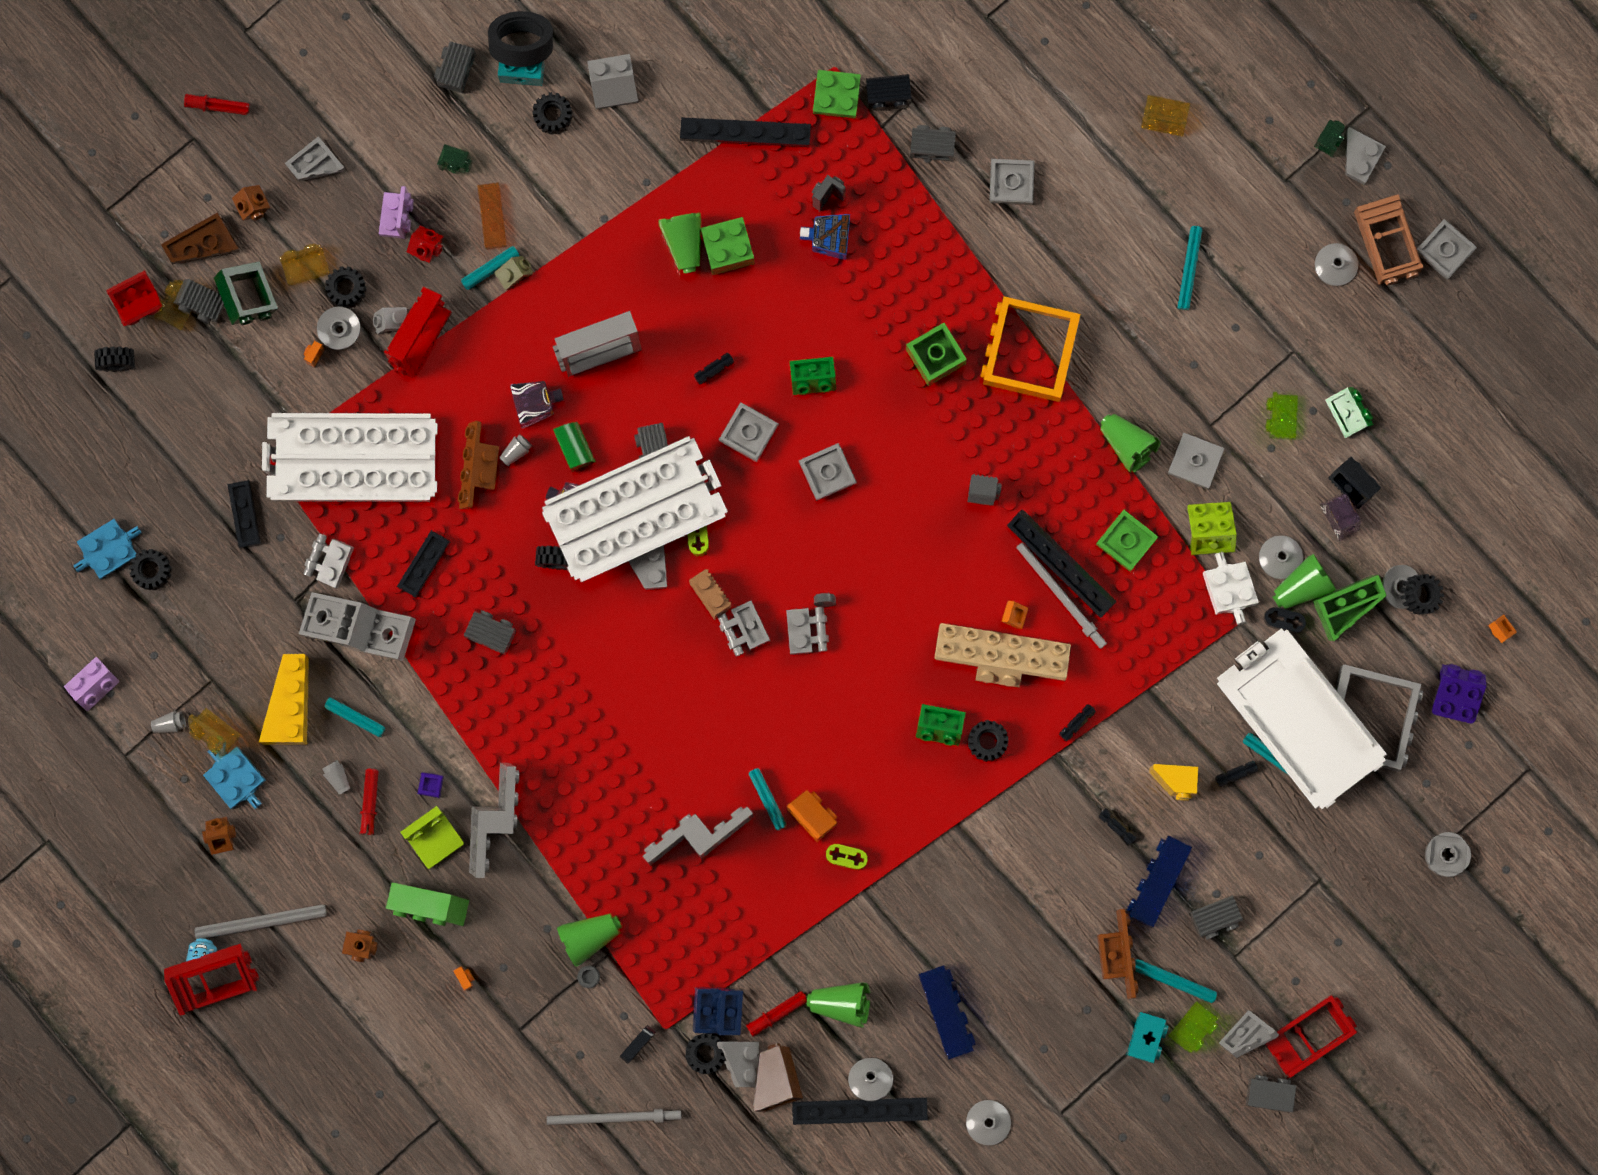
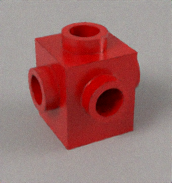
[406,225,443,263]

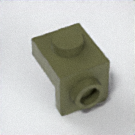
[494,256,533,290]

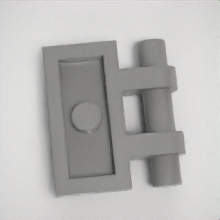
[303,533,354,588]
[717,601,770,657]
[786,607,829,655]

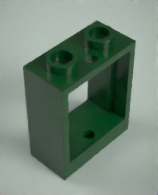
[214,261,278,326]

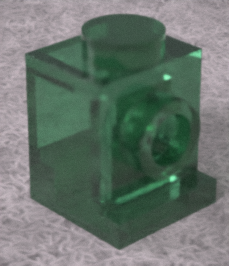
[1314,120,1345,157]
[437,144,473,174]

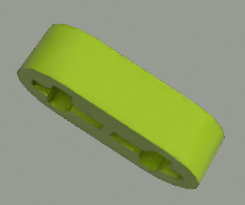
[688,525,709,556]
[826,844,867,870]

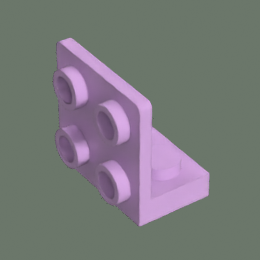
[379,186,413,239]

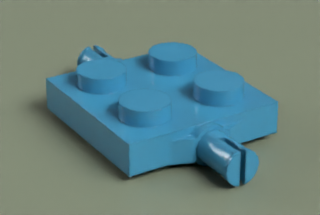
[73,519,142,579]
[203,746,266,809]

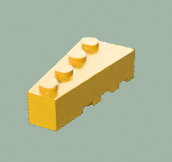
[259,654,309,745]

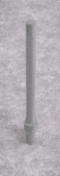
[1016,542,1107,649]
[547,1109,682,1125]

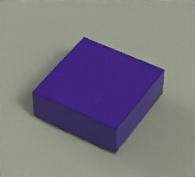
[417,772,444,798]

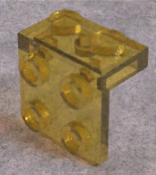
[188,708,240,756]

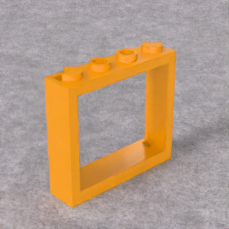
[980,296,1081,402]

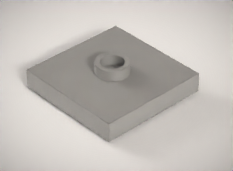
[989,159,1035,205]
[1417,219,1477,280]
[719,402,779,462]
[1168,432,1224,489]
[799,443,857,501]

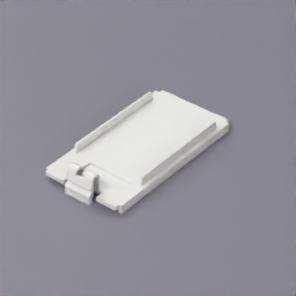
[262,413,437,502]
[542,436,728,582]
[1217,628,1387,809]

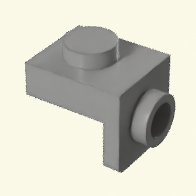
[373,307,407,334]

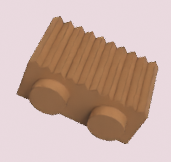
[689,569,731,620]

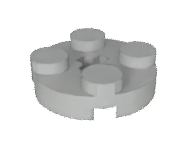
[1425,832,1471,877]

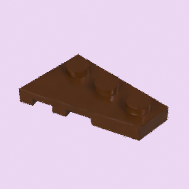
[161,212,240,265]

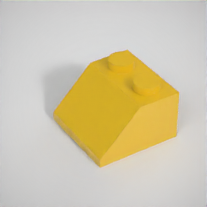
[1149,764,1198,801]

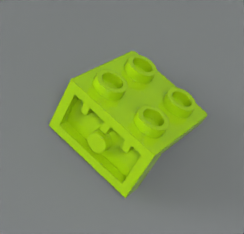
[1187,502,1237,555]
[400,806,464,869]

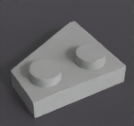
[1345,127,1386,185]
[285,136,345,181]
[628,545,667,590]
[1219,1010,1279,1058]
[717,1042,759,1087]

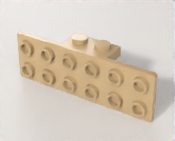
[935,623,1071,687]

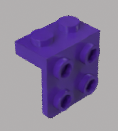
[1432,664,1487,724]

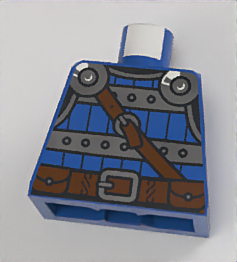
[800,214,850,260]

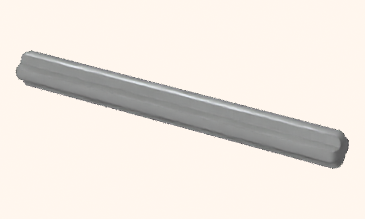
[195,905,327,939]

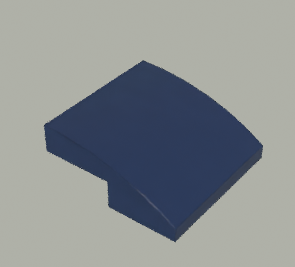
[693,987,743,1035]

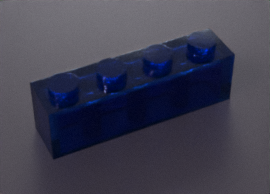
[1126,835,1192,928]
[918,965,976,1060]

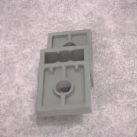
[299,592,416,661]
[469,763,519,878]
[643,807,754,866]

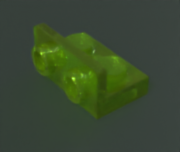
[1265,392,1298,440]
[1168,1001,1218,1053]

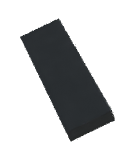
[227,480,261,549]
[397,530,451,598]

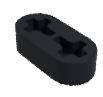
[1264,607,1306,634]
[620,1025,656,1064]

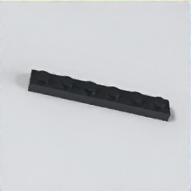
[680,117,811,147]
[1007,509,1117,618]
[792,1098,928,1125]

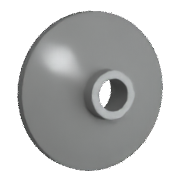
[1315,243,1358,286]
[317,307,361,350]
[1259,536,1303,579]
[1382,565,1422,609]
[848,1058,893,1101]
[966,1100,1011,1145]

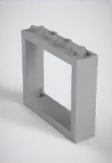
[553,311,642,377]
[1335,664,1423,772]

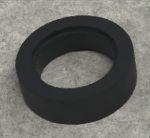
[488,11,553,67]

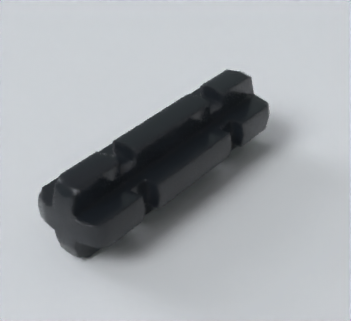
[694,353,734,384]
[1059,704,1096,742]
[1215,761,1258,787]
[1099,808,1137,844]

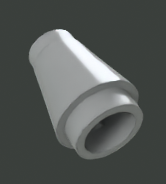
[500,434,532,466]
[151,711,186,733]
[322,760,350,795]

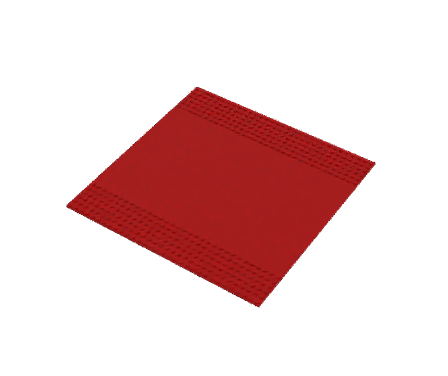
[271,67,1237,1029]

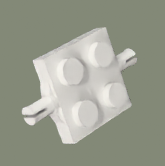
[1203,552,1259,625]

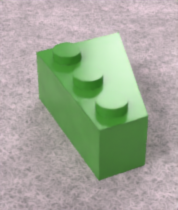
[1312,575,1387,641]
[386,883,469,926]

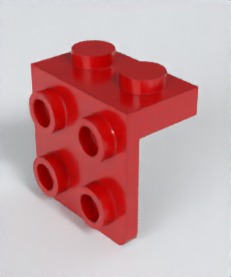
[106,270,162,326]

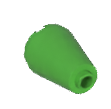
[658,212,701,274]
[1101,414,1161,473]
[1272,554,1336,609]
[557,914,622,967]
[807,982,870,1028]

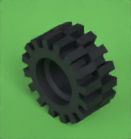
[532,92,572,135]
[325,266,366,308]
[94,346,135,372]
[535,546,568,570]
[129,549,172,590]
[1401,574,1444,615]
[968,720,1009,762]
[685,1033,725,1074]

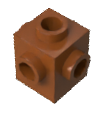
[232,185,270,221]
[202,817,236,855]
[342,929,378,963]

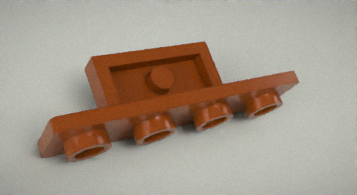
[458,421,499,509]
[1097,909,1138,999]

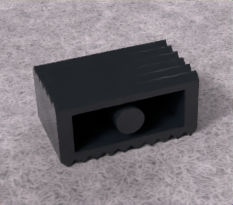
[866,74,912,111]
[1328,457,1381,509]

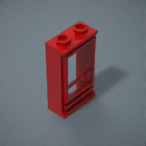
[384,287,452,378]
[164,943,259,1016]
[1265,995,1357,1078]

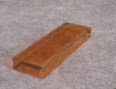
[477,182,507,250]

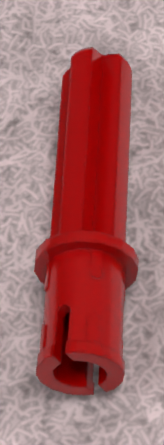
[184,94,250,115]
[360,768,379,835]
[746,991,807,1037]

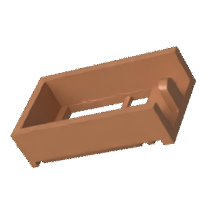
[1354,194,1423,286]

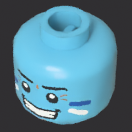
[186,938,217,961]

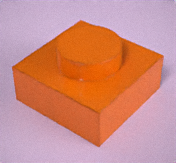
[304,340,325,368]
[1002,601,1028,629]
[1488,614,1517,643]
[454,966,475,991]

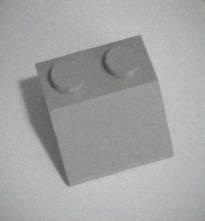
[587,54,638,110]

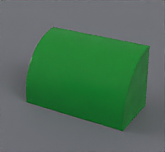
[553,422,596,472]

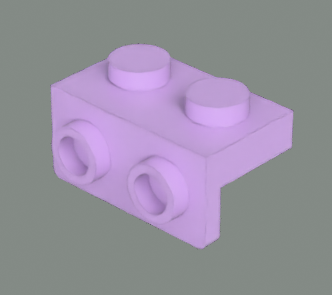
[64,657,119,711]

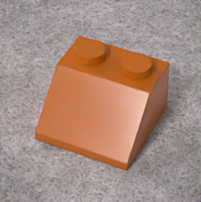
[787,790,837,842]

